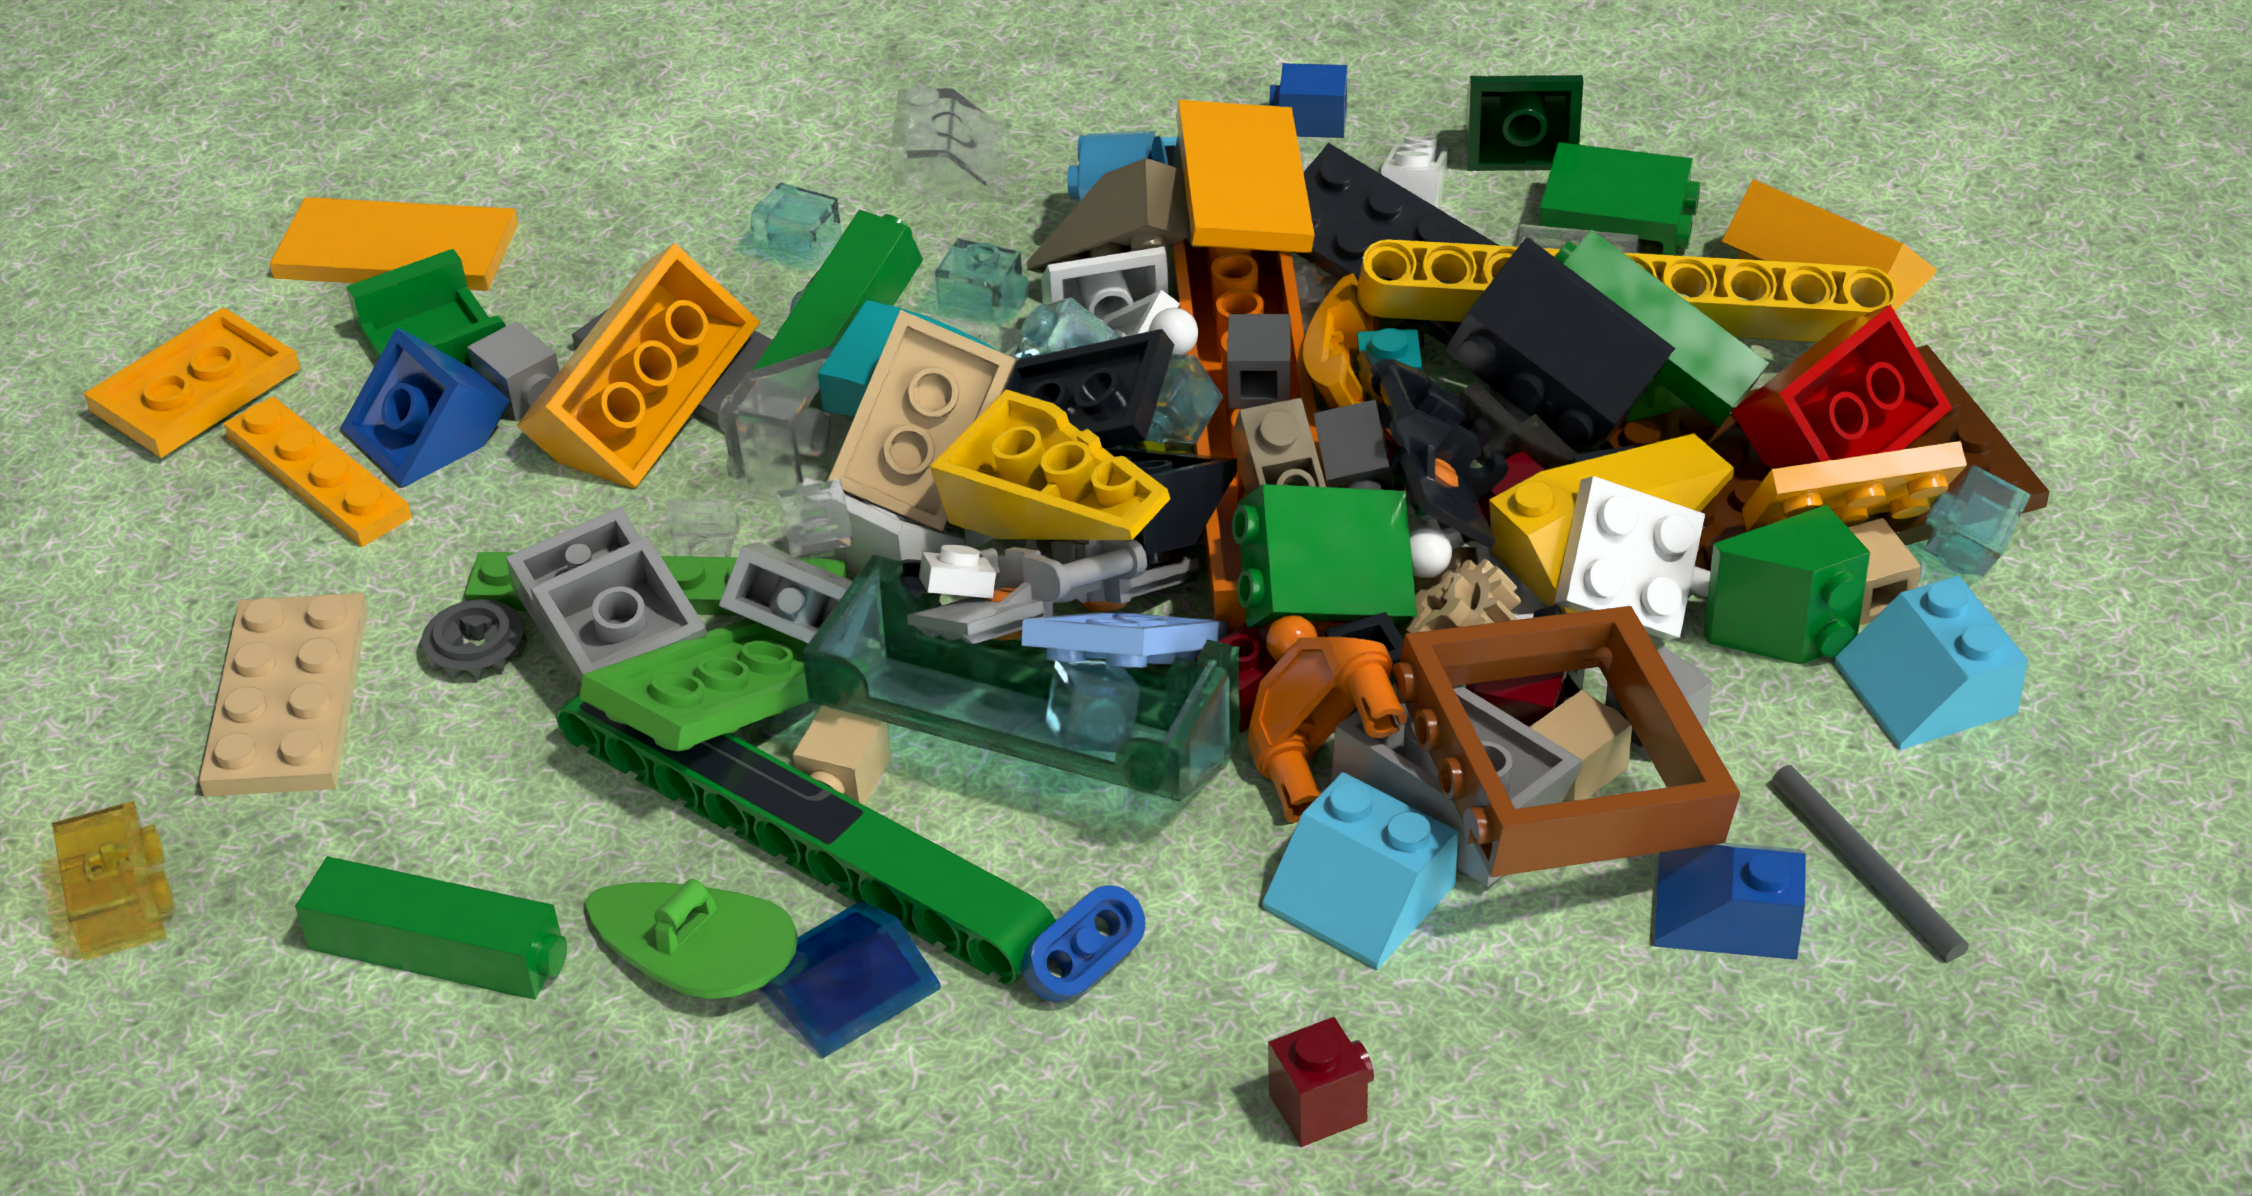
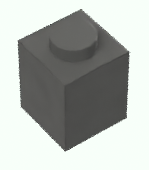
[1227,314,1291,409]
[1313,400,1396,491]

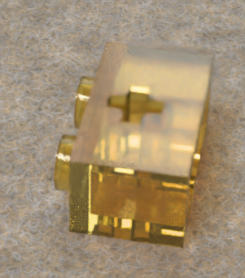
[52,801,175,961]

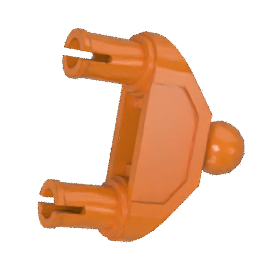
[1248,615,1407,824]

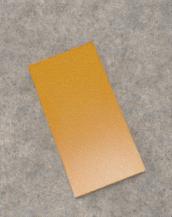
[1176,100,1314,253]
[269,197,519,291]

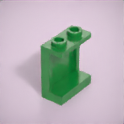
[1538,142,1701,256]
[346,249,506,368]
[1232,484,1417,629]

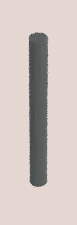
[1772,765,1969,963]

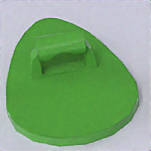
[585,879,798,999]

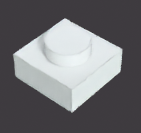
[919,545,996,598]

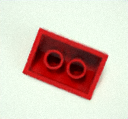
[1732,304,1952,469]

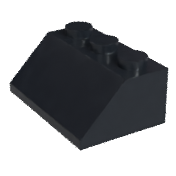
[1445,237,1676,454]
[1026,447,1238,564]

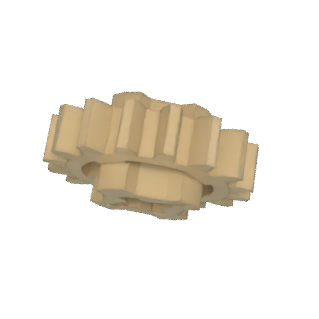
[1397,559,1521,640]

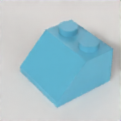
[1834,575,2028,750]
[1262,772,1458,970]

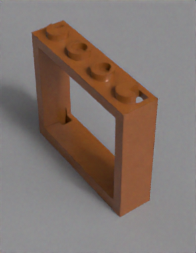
[1392,606,1740,877]

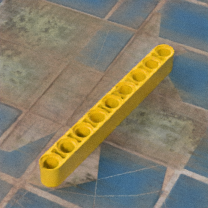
[1356,239,1896,342]

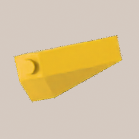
[929,389,1170,540]
[1489,434,1734,614]

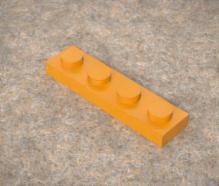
[223,396,412,547]

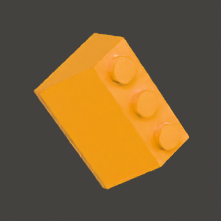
[1722,179,1937,311]

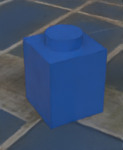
[1269,63,1347,138]

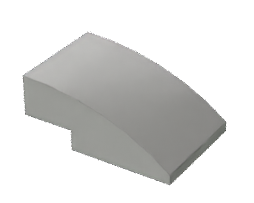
[506,507,707,681]

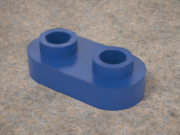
[1021,885,1145,1002]

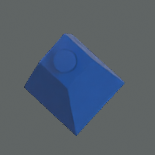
[340,328,510,487]
[1654,843,1806,960]

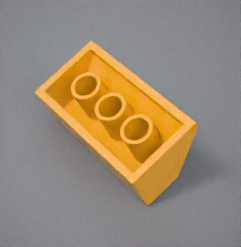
[516,242,760,489]

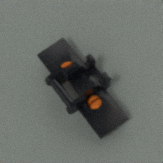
[1356,349,1509,549]

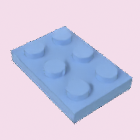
[1021,612,1228,667]

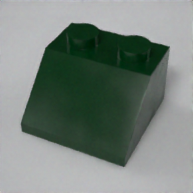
[1466,75,1584,171]

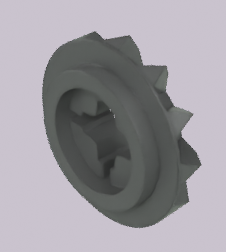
[421,599,526,680]

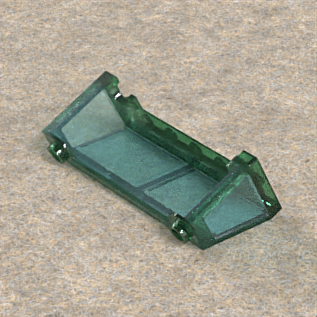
[802,555,1239,802]

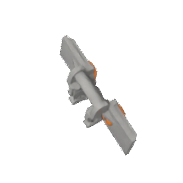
[907,539,1199,644]

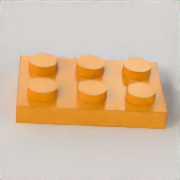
[83,307,300,458]
[1742,441,1967,532]

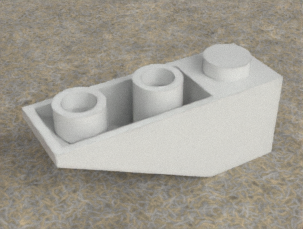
[1381,136,1449,209]

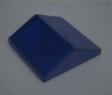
[760,900,941,1058]

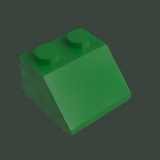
[1704,505,1870,664]

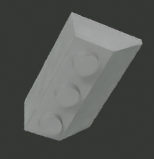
[1331,684,1582,887]

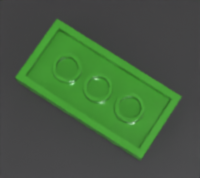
[579,618,858,751]

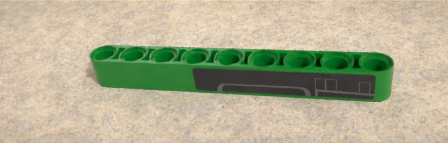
[556,692,1056,985]

